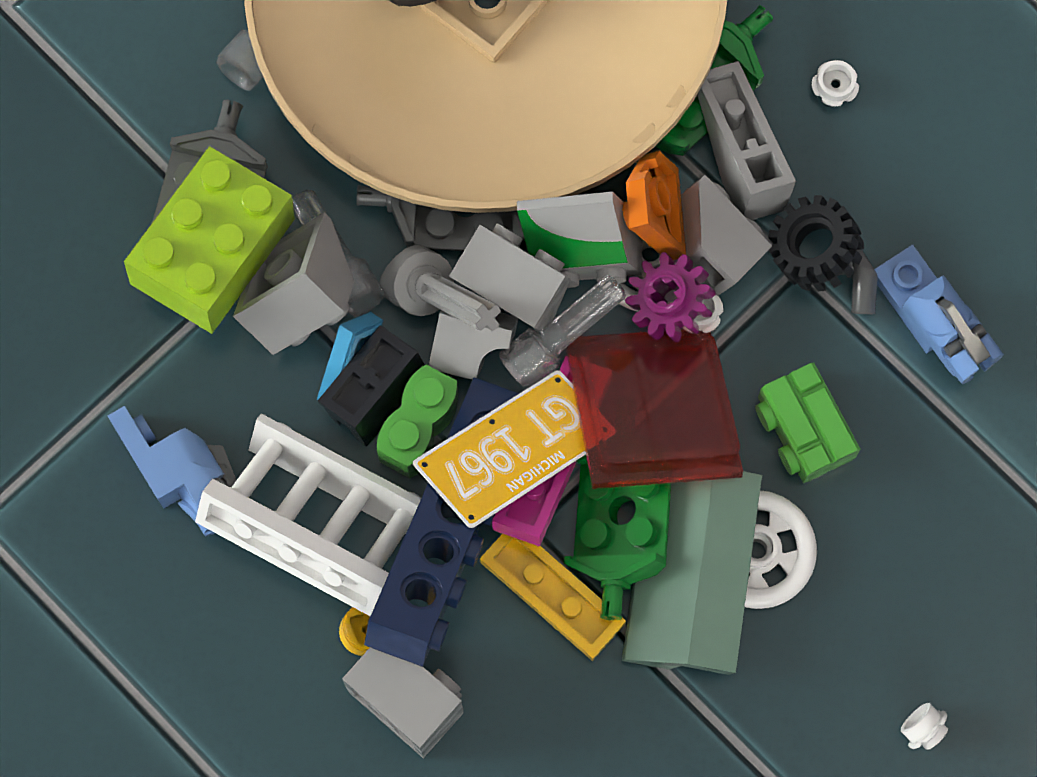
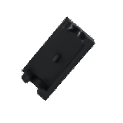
[318,325,425,446]

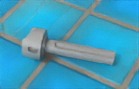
[379,245,501,331]

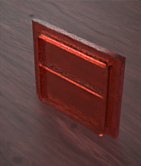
[564,329,743,489]

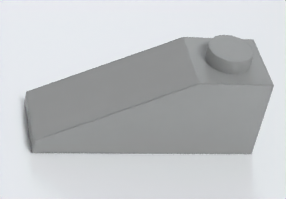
[697,61,796,220]

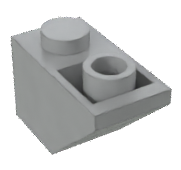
[681,175,772,296]

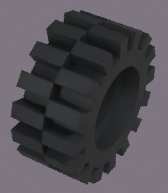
[768,195,864,292]

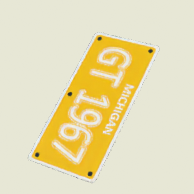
[413,370,616,528]

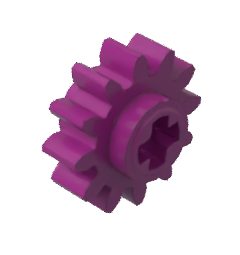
[625,252,716,342]

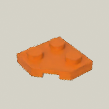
[622,151,686,260]

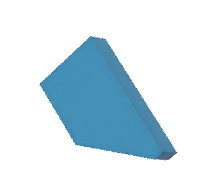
[317,311,383,400]

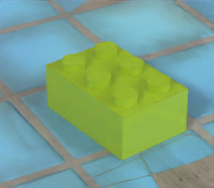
[124,146,295,334]

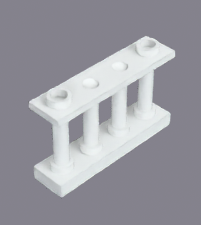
[195,414,421,616]

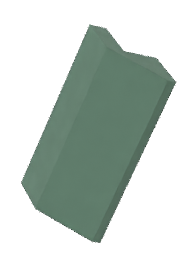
[622,464,762,675]

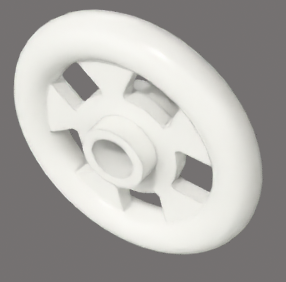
[745,491,817,609]

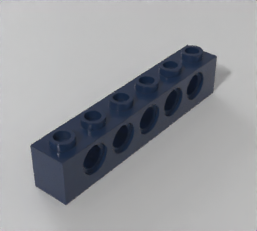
[364,377,519,667]

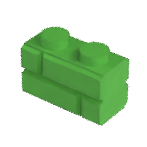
[755,362,861,483]

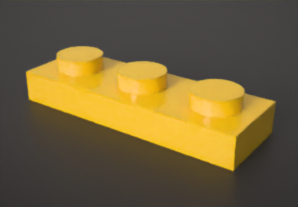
[480,534,626,661]

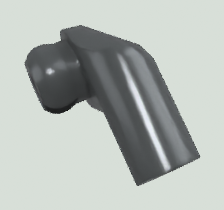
[840,249,877,314]

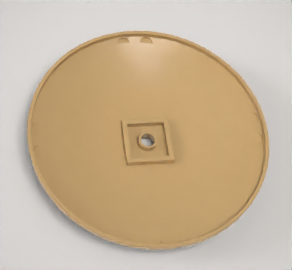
[244,0,727,213]

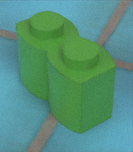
[377,364,458,479]

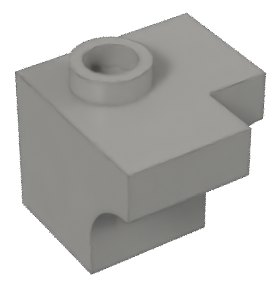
[429,310,518,380]

